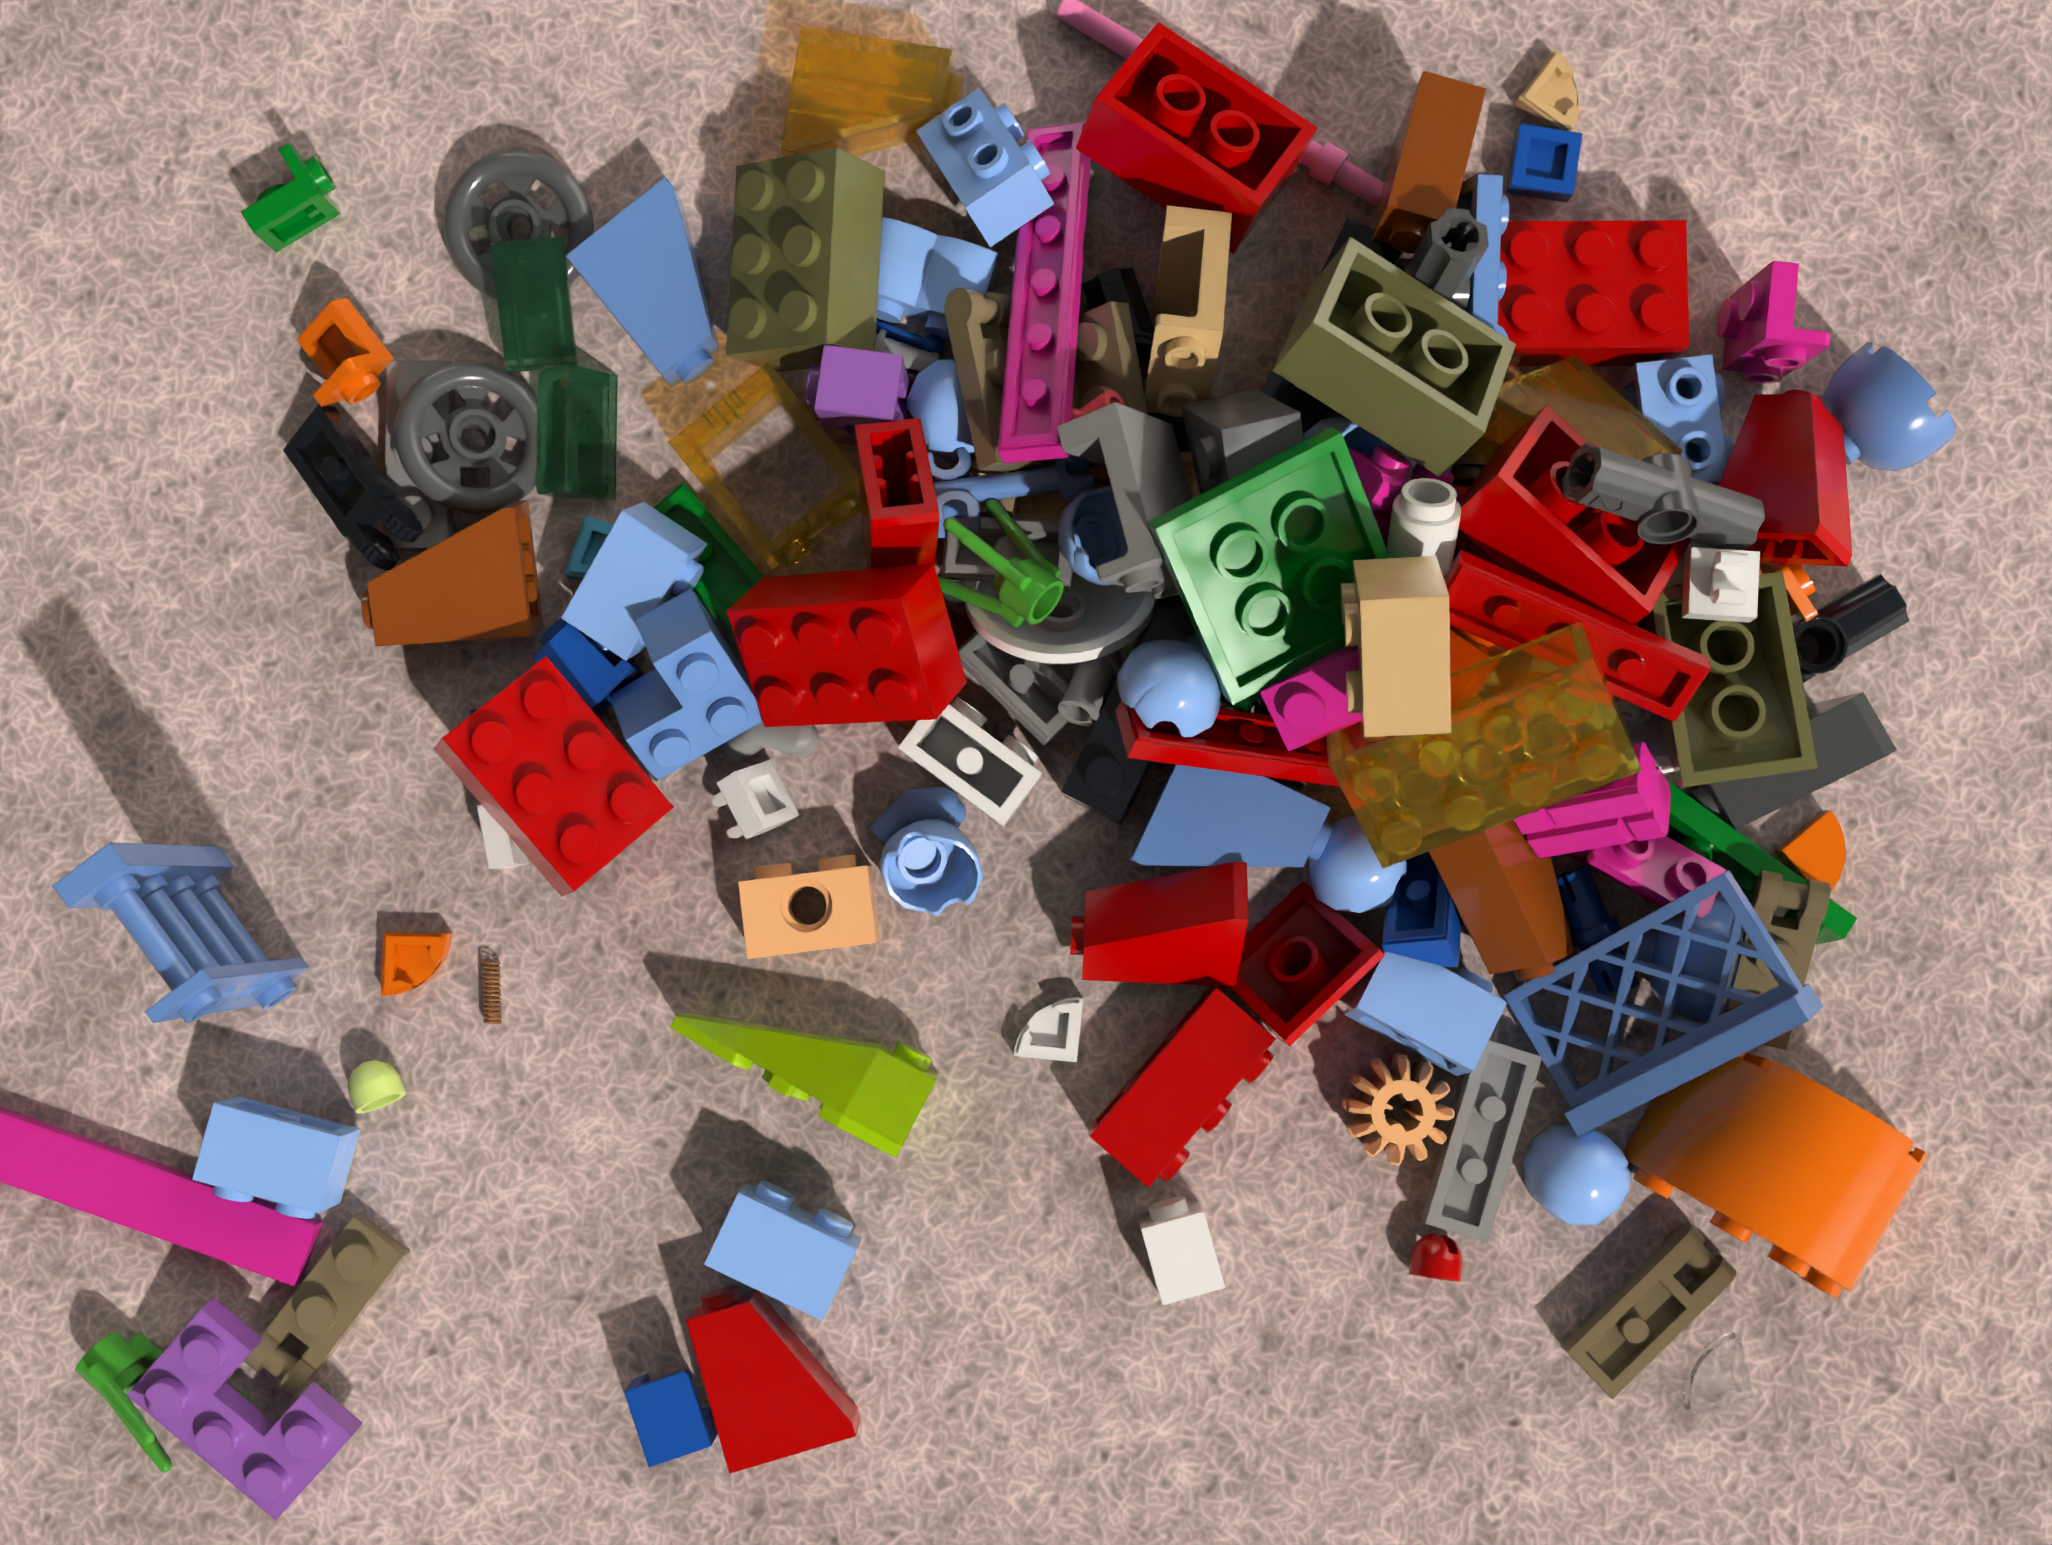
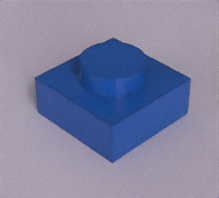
[1505,123,1583,203]

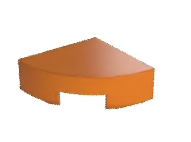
[1774,810,1846,891]
[381,932,452,996]

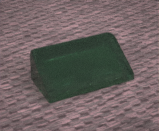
[491,237,578,372]
[536,364,618,500]

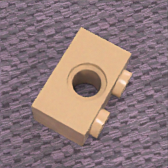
[738,854,881,959]

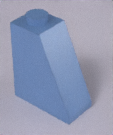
[566,176,720,388]
[1129,764,1333,867]

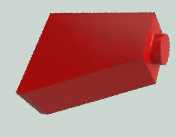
[1718,389,1852,567]
[855,418,939,569]
[1070,862,1248,986]
[686,1285,861,1474]

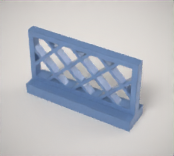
[1503,870,1823,1136]

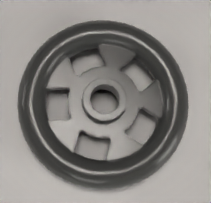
[443,150,594,304]
[395,362,551,513]

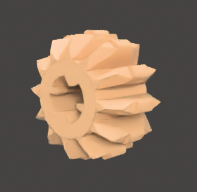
[1342,1053,1455,1165]

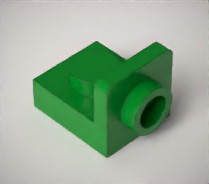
[241,142,340,253]

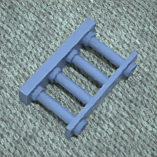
[52,842,309,1023]

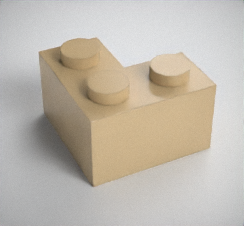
[1340,556,1451,737]

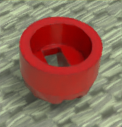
[1409,1233,1463,1282]

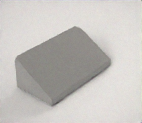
[941,516,1073,587]
[958,631,1069,745]

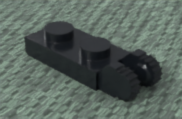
[283,403,424,572]

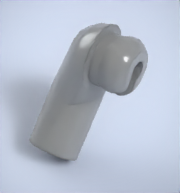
[721,722,820,765]

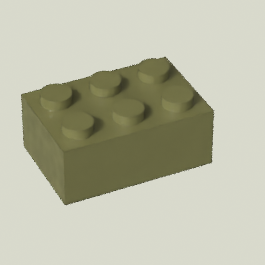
[726,147,885,372]
[1272,237,1516,477]

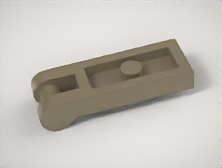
[944,287,1041,472]
[1724,869,1831,1050]
[244,1212,410,1400]
[1560,1222,1737,1400]

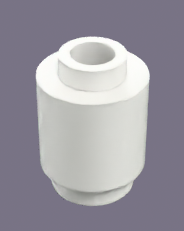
[1386,478,1461,576]

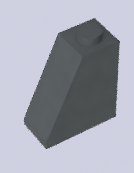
[1687,692,1897,830]

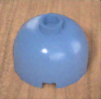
[1822,342,1956,471]
[1639,896,1743,1023]

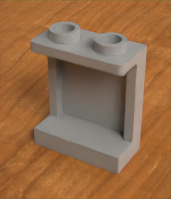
[1057,402,1192,599]

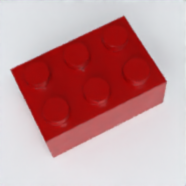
[1075,22,1318,254]
[1497,220,1689,367]
[1459,404,1692,625]
[727,563,967,727]
[433,656,674,897]

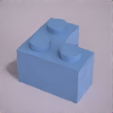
[609,588,763,781]

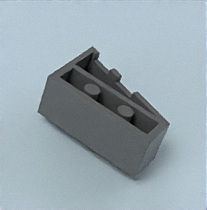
[1180,389,1304,495]

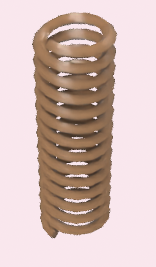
[481,959,502,1025]

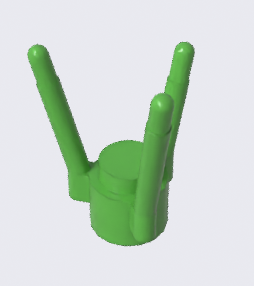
[937,499,1064,628]
[75,1331,250,1473]

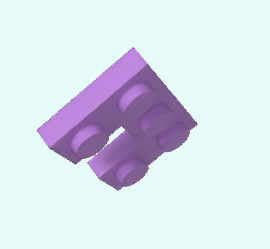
[127,1297,363,1521]

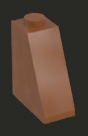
[1373,70,1487,254]
[361,500,543,646]
[1422,809,1575,981]

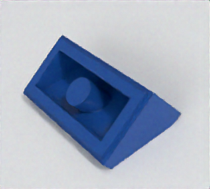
[1382,844,1462,967]

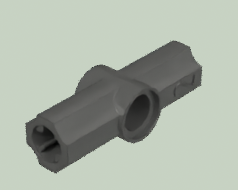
[1394,208,1489,311]
[1562,442,1765,550]

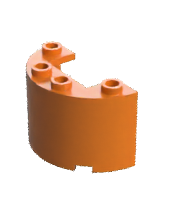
[1623,1053,1927,1299]

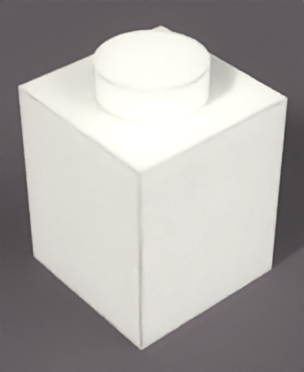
[1138,1196,1225,1306]

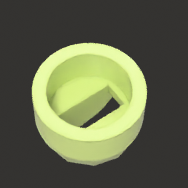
[348,1060,406,1114]

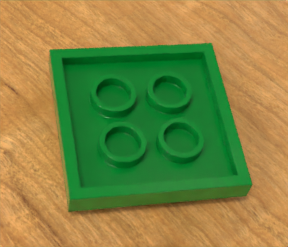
[1147,427,1390,705]

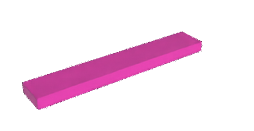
[998,121,1091,463]
[0,1106,324,1286]

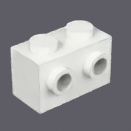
[898,697,1042,827]

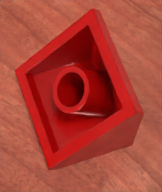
[1228,881,1385,1047]

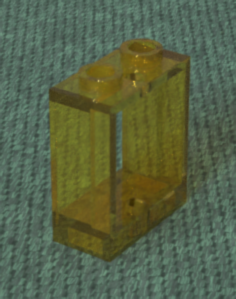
[668,362,861,570]

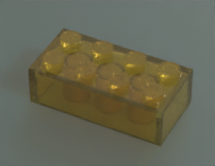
[1326,621,1642,869]

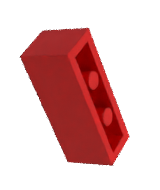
[1088,985,1276,1188]

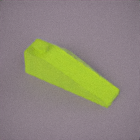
[670,1012,939,1158]

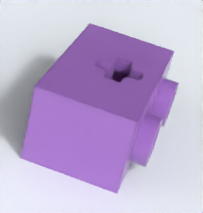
[806,345,911,446]

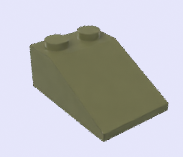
[1638,571,1818,788]

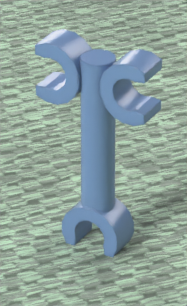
[928,448,1095,538]

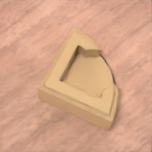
[1514,49,1579,131]

